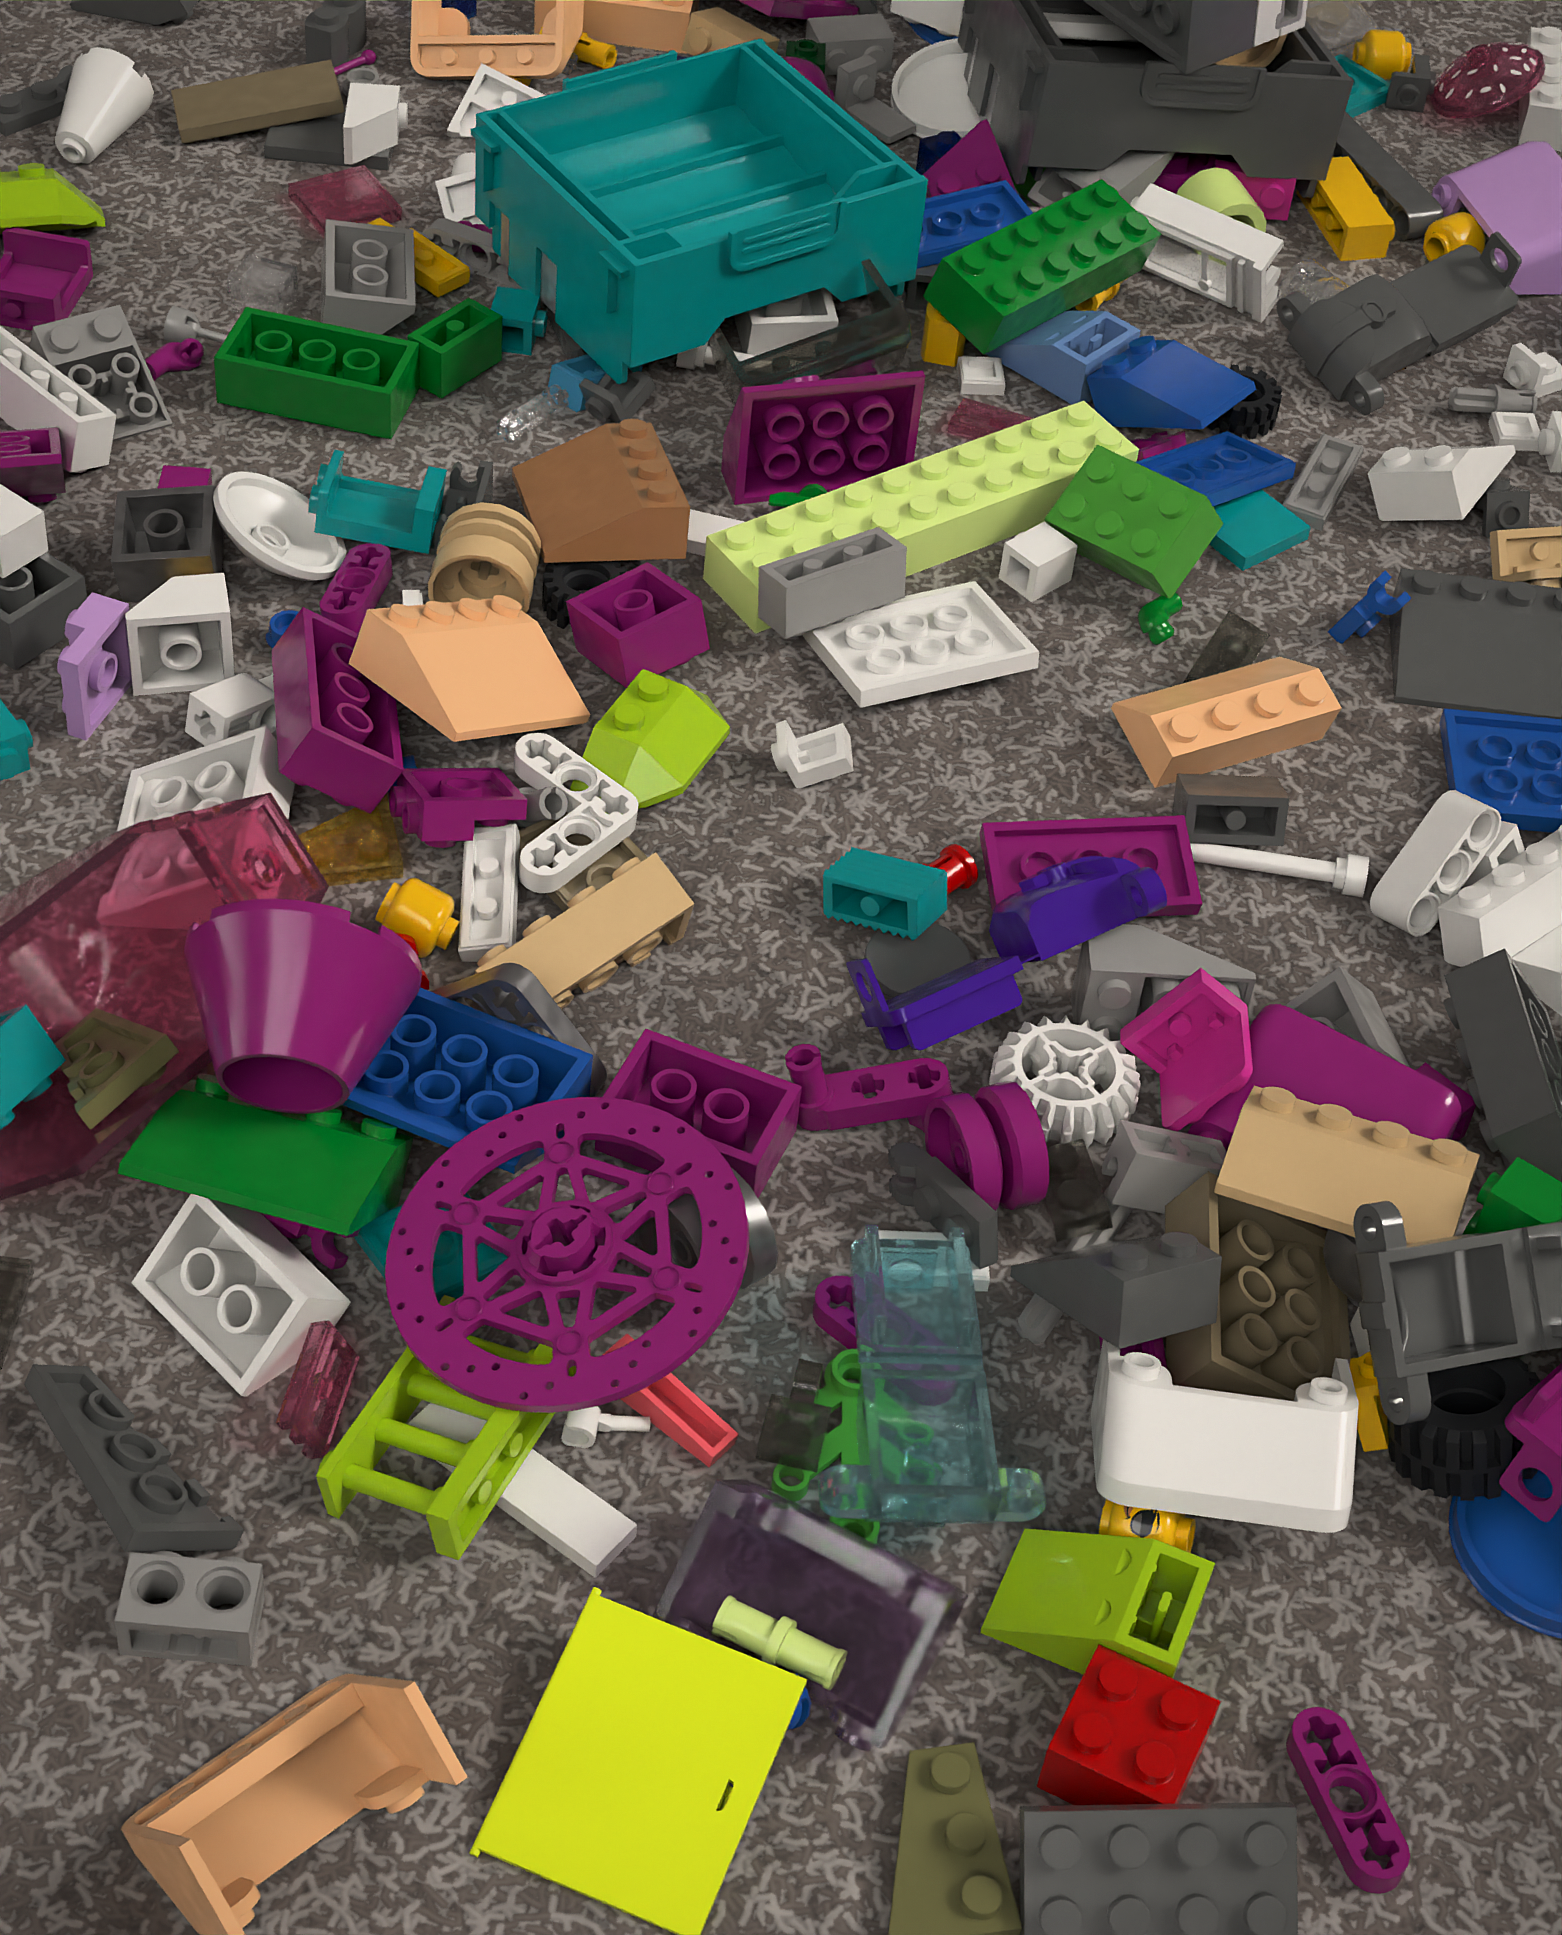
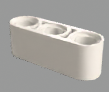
[1370,790,1501,937]

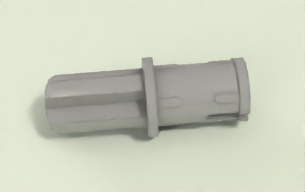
[1448,384,1538,419]

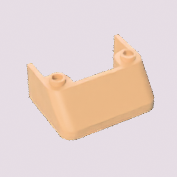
[410,0,584,80]
[121,1674,467,1935]

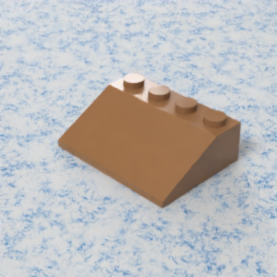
[512,419,690,563]

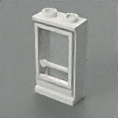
[1130,183,1284,323]

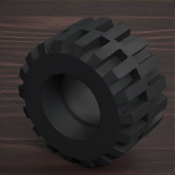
[1387,1357,1540,1501]

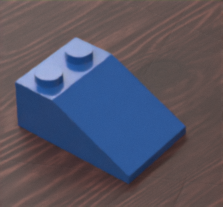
[1086,335,1256,429]

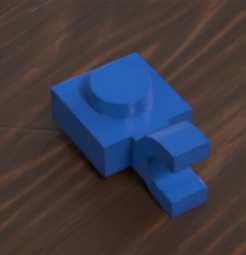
[1328,571,1412,644]

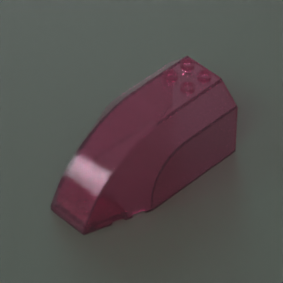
[0,792,329,1201]

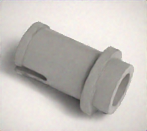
[513,787,568,828]

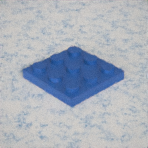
[1439,708,1562,833]

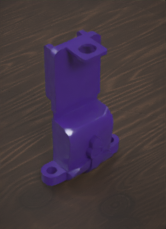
[846,856,1167,1050]

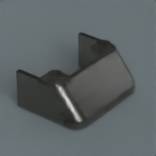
[709,259,912,405]

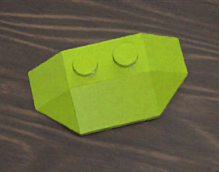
[0,163,106,234]
[569,669,730,815]

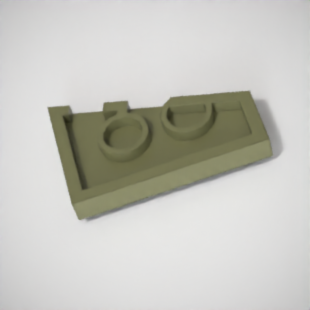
[55,1008,179,1130]

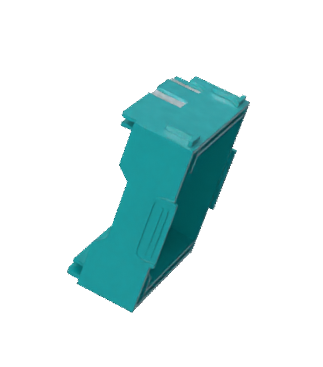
[470,38,928,384]

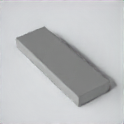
[1282,434,1364,531]

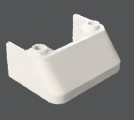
[1091,1339,1359,1533]

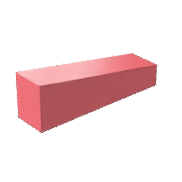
[603,1333,739,1467]

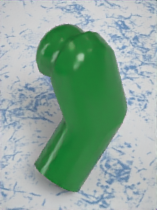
[1137,592,1183,645]

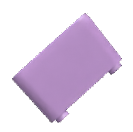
[1431,141,1562,295]

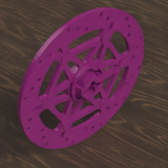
[385,1097,749,1413]

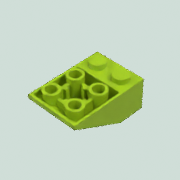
[980,1528,1215,1679]

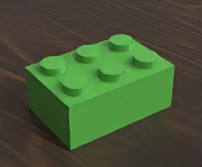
[1044,444,1223,599]

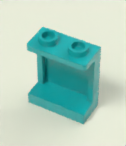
[308,450,447,554]

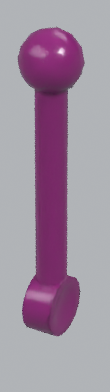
[334,49,376,76]

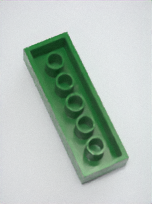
[923,179,1162,355]

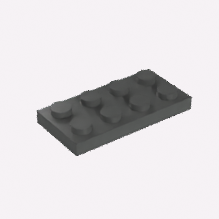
[1019,1802,1298,1935]

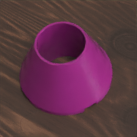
[184,899,422,1114]

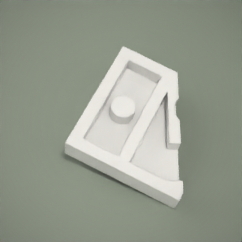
[447,63,545,138]

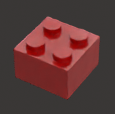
[1036,1644,1221,1805]

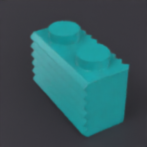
[823,847,947,941]

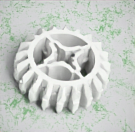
[989,1015,1141,1152]

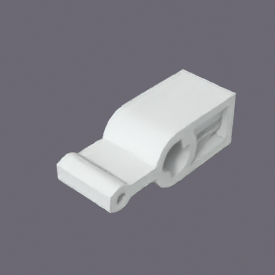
[185,673,276,746]

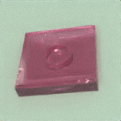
[288,165,402,238]

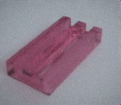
[947,398,1034,440]
[275,1320,360,1459]

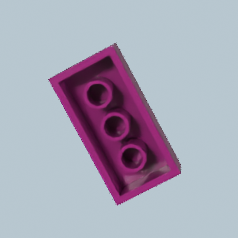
[271,607,404,814]

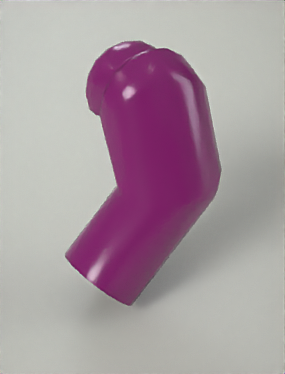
[144,338,204,381]

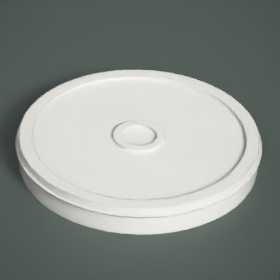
[891,39,986,146]

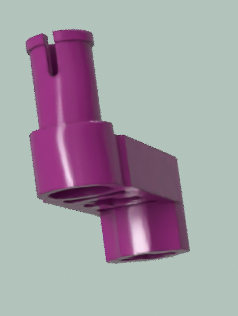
[785,1044,953,1133]

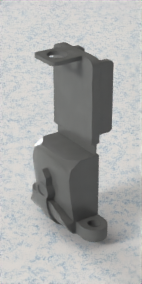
[1277,232,1522,416]
[1353,1201,1562,1425]

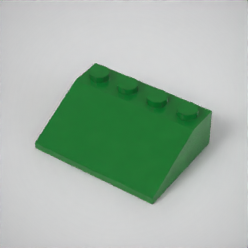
[117,1074,413,1236]

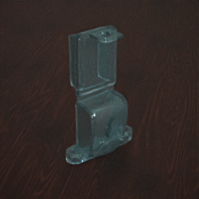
[818,1225,1046,1529]

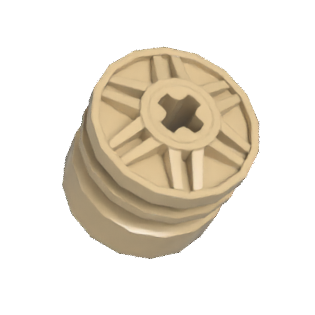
[428,502,541,613]

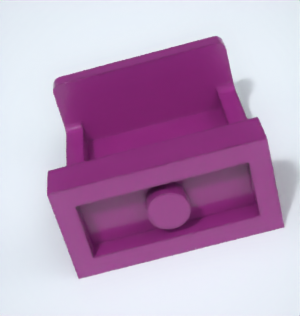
[0,227,93,331]

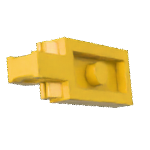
[367,217,470,297]

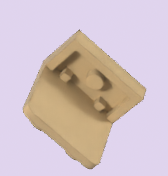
[1490,526,1562,588]

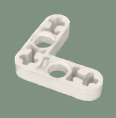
[513,733,639,893]

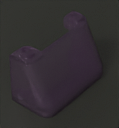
[652,1479,968,1751]

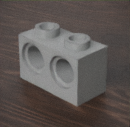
[114,1551,265,1666]

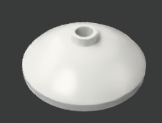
[213,472,346,581]

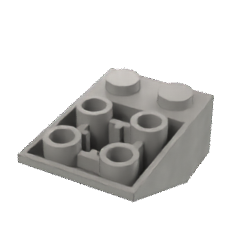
[1027,150,1176,208]
[29,305,173,442]
[1071,924,1256,1041]

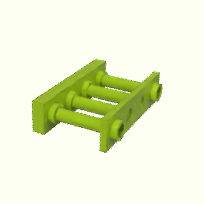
[316,1295,576,1561]

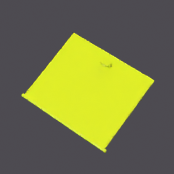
[469,1587,807,1935]

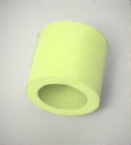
[1177,167,1267,264]

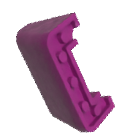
[1188,1004,1461,1152]

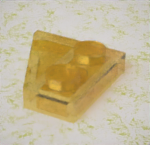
[290,794,403,890]

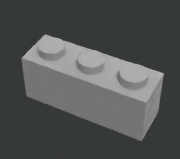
[758,527,907,639]

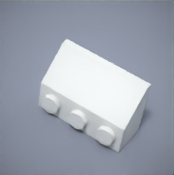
[132,1194,351,1396]

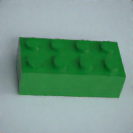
[214,307,420,439]

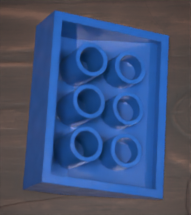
[342,988,593,1174]

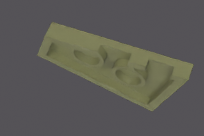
[887,1742,1022,1935]

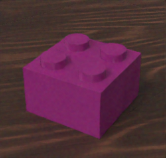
[566,562,710,688]

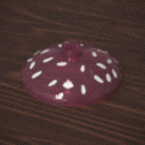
[1430,42,1546,119]

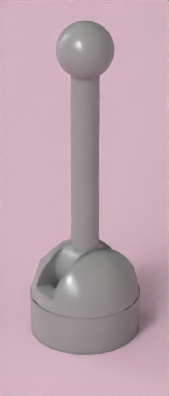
[163,306,228,343]

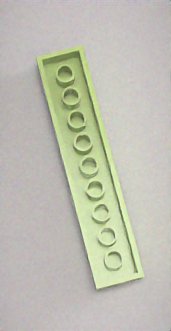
[703,401,1139,634]

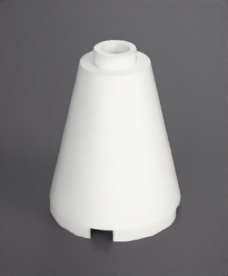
[55,47,154,164]

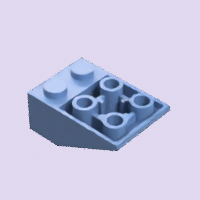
[986,311,1141,404]

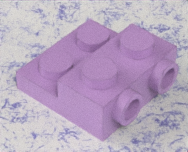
[57,592,132,741]

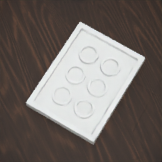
[803,581,1039,708]

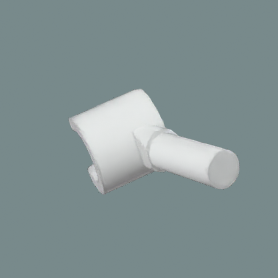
[561,1406,650,1448]

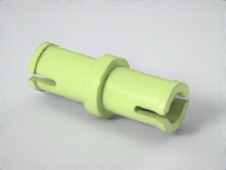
[711,1595,848,1691]

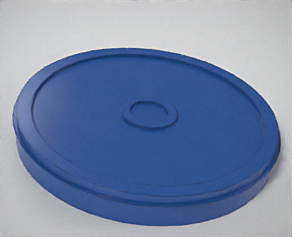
[1448,1470,1562,1639]

